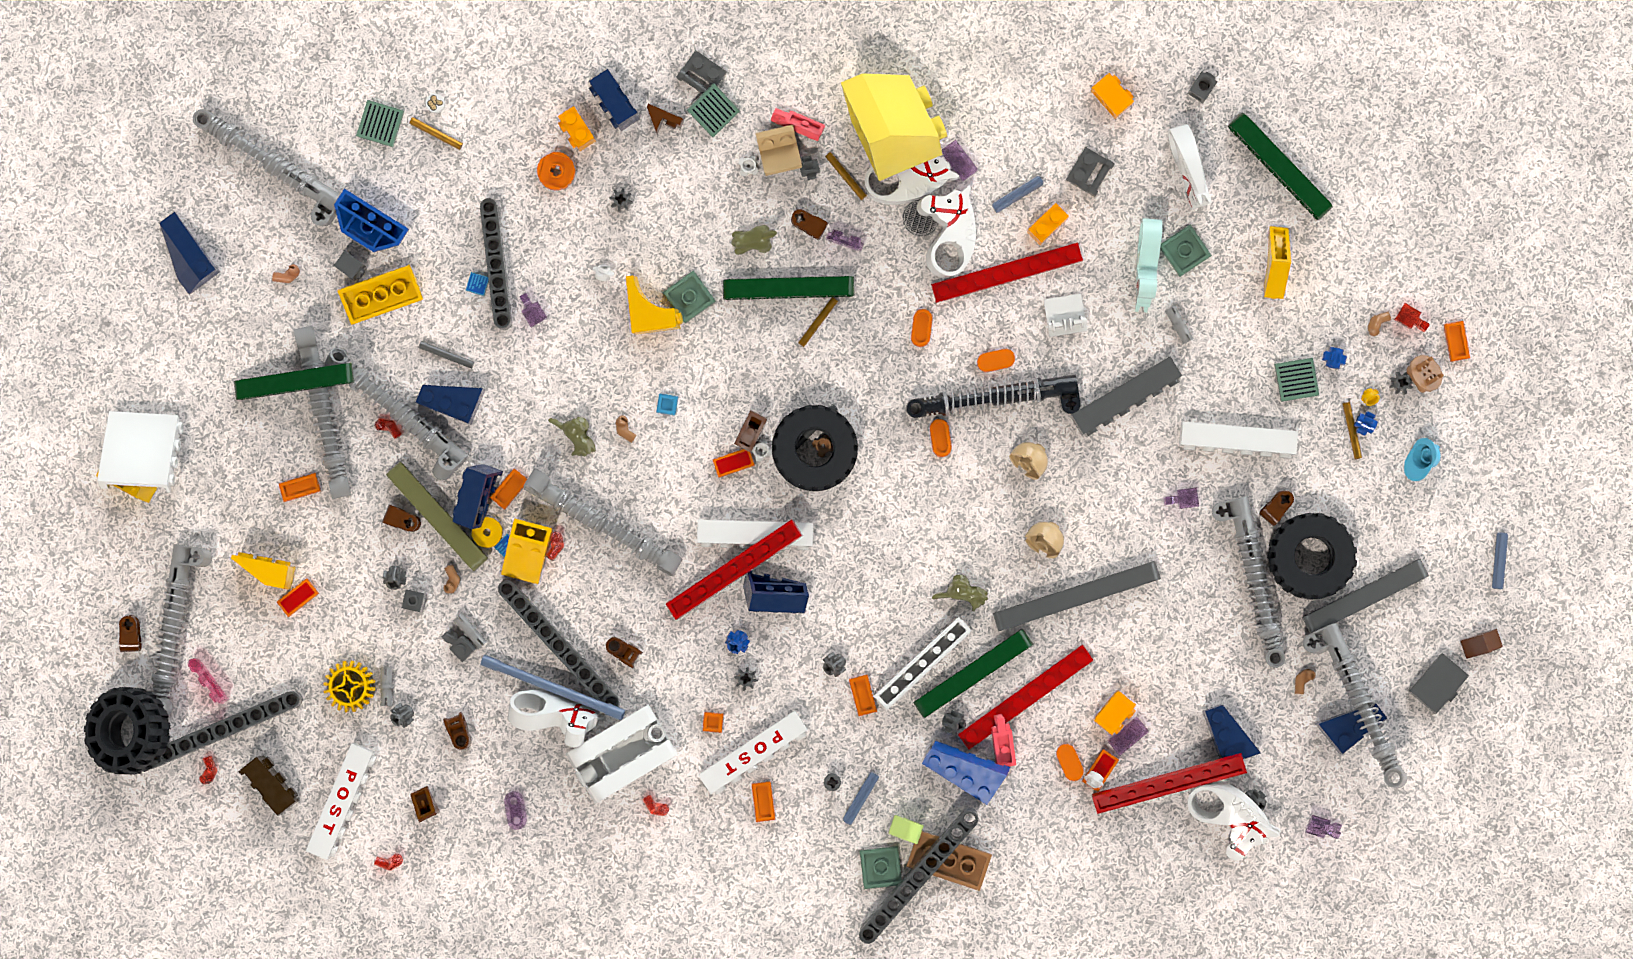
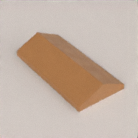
[906,831,992,891]

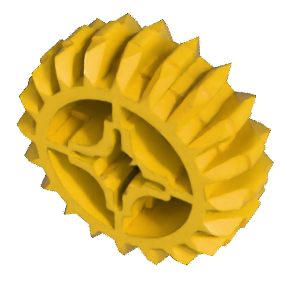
[323,660,376,712]

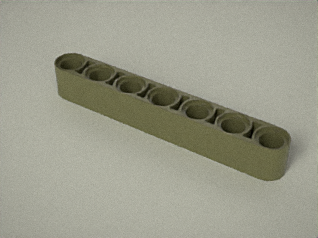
[386,461,488,571]

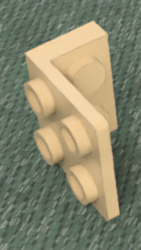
[755,125,802,176]

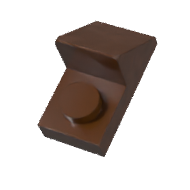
[647,103,684,135]
[734,410,767,453]

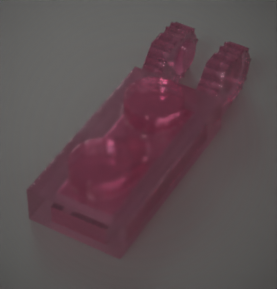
[188,658,229,704]

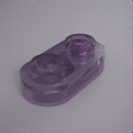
[826,229,864,251]
[504,791,527,830]

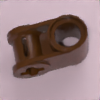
[791,209,829,240]
[1259,491,1294,526]
[382,504,421,532]
[119,615,142,652]
[606,637,643,668]
[443,712,472,750]

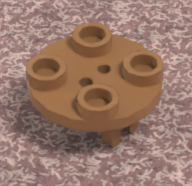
[1407,355,1444,393]

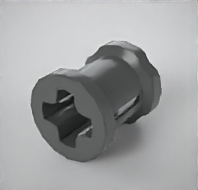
[824,773,841,791]

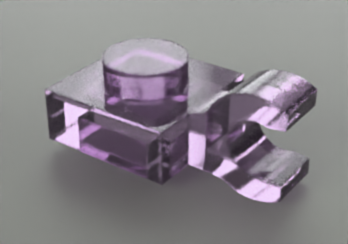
[519,293,547,328]
[1163,487,1199,509]
[1305,815,1342,839]

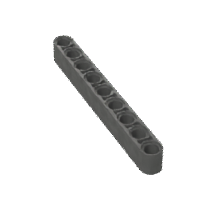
[992,561,1161,632]
[498,580,621,707]
[151,691,303,769]
[859,807,978,944]

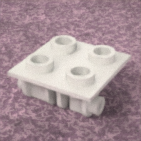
[1043,294,1087,337]

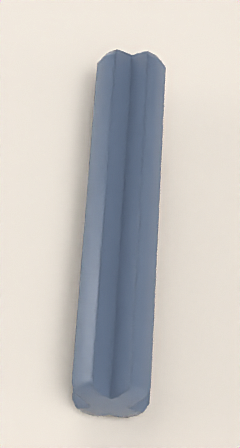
[992,176,1044,213]
[1492,532,1508,589]
[843,772,879,825]

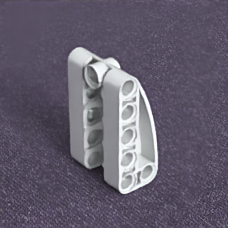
[566,704,678,804]

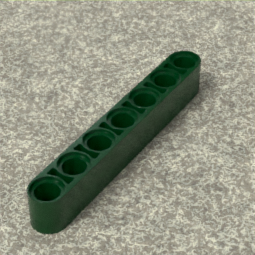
[1228,112,1333,220]
[722,276,855,300]
[234,363,354,400]
[913,629,1034,718]

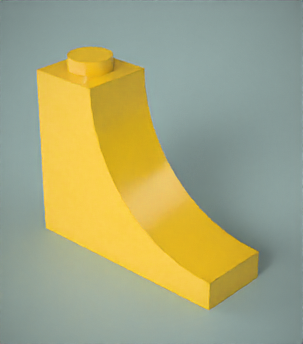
[1264,226,1291,299]
[626,275,683,335]

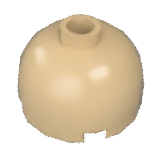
[1009,442,1048,480]
[1025,522,1064,558]

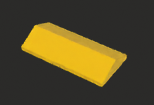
[337,264,423,325]

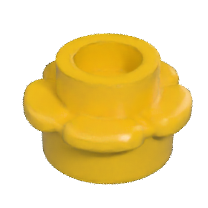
[1361,388,1380,406]

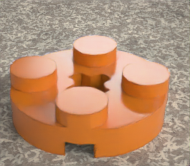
[537,152,576,191]

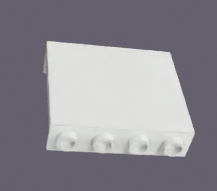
[97,411,183,493]

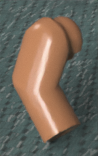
[272,264,300,283]

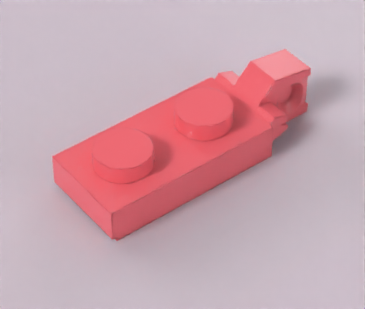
[771,108,825,141]
[991,714,1016,767]

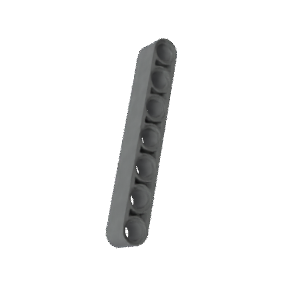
[480,198,513,330]
[1302,559,1429,634]

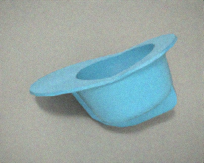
[1404,438,1441,481]

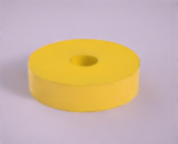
[472,517,503,548]

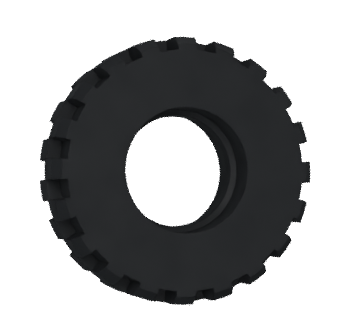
[772,405,858,492]
[1267,513,1357,600]
[84,687,171,775]

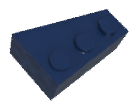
[1315,703,1387,754]

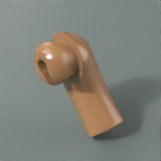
[1367,312,1391,336]
[615,415,637,443]
[443,564,460,594]
[1295,669,1316,694]

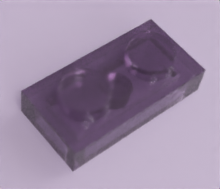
[942,139,978,182]
[1107,716,1149,756]

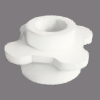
[738,156,758,176]
[592,265,614,281]
[752,439,772,462]
[1084,771,1104,788]

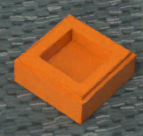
[703,712,724,733]

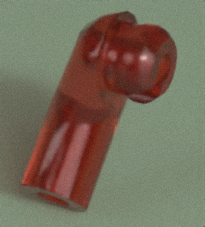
[374,418,403,439]
[546,531,564,561]
[199,755,217,785]
[642,794,669,816]
[374,853,403,871]

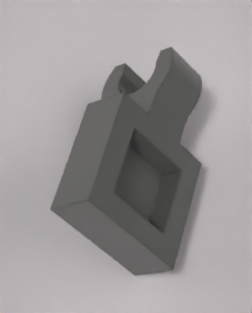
[441,628,477,662]

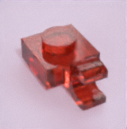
[1394,303,1430,332]

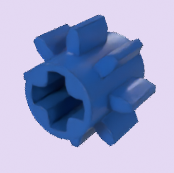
[1322,347,1347,369]
[1354,411,1378,436]
[725,630,750,654]

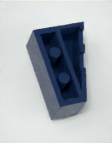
[588,69,640,131]
[415,385,485,425]
[452,464,503,529]
[743,570,809,614]
[1202,704,1261,760]

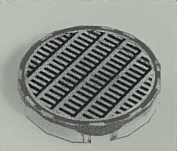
[902,199,939,238]

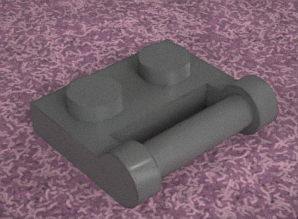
[676,50,727,94]
[1066,147,1115,197]

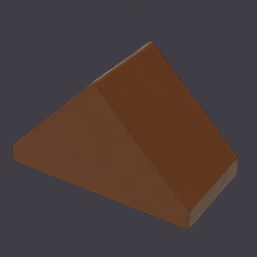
[1460,629,1503,659]
[410,786,440,823]

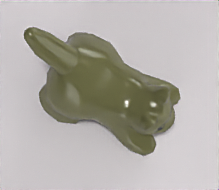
[731,225,777,255]
[548,417,596,457]
[932,575,988,612]

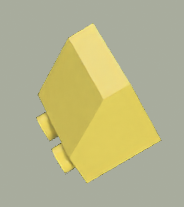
[841,74,948,181]

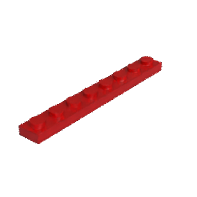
[931,242,1083,303]
[666,520,803,620]
[958,645,1094,750]
[1092,753,1247,814]

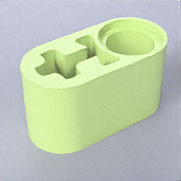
[888,815,924,844]

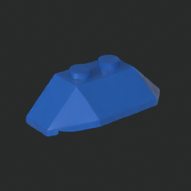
[334,188,409,252]

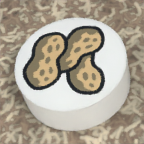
[426,93,445,113]

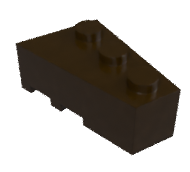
[238,755,299,816]

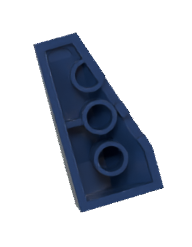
[159,212,220,295]

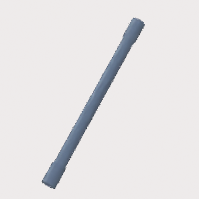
[480,655,626,720]

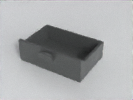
[1408,653,1469,714]

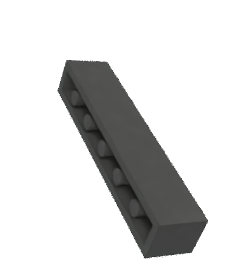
[1070,356,1182,436]

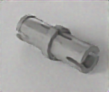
[1165,305,1194,344]
[453,613,487,649]
[379,667,394,706]

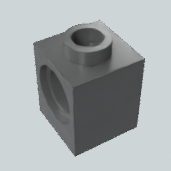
[1187,71,1218,104]
[333,251,366,281]
[401,589,427,613]

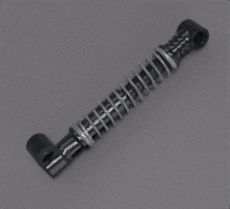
[906,375,1081,418]

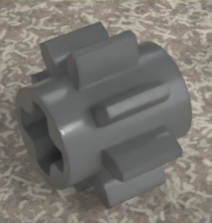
[799,155,820,180]
[609,188,633,213]
[1389,371,1413,395]
[382,566,407,590]
[823,652,846,677]
[734,667,758,691]
[390,703,414,728]
[942,710,966,736]
[1245,789,1267,810]

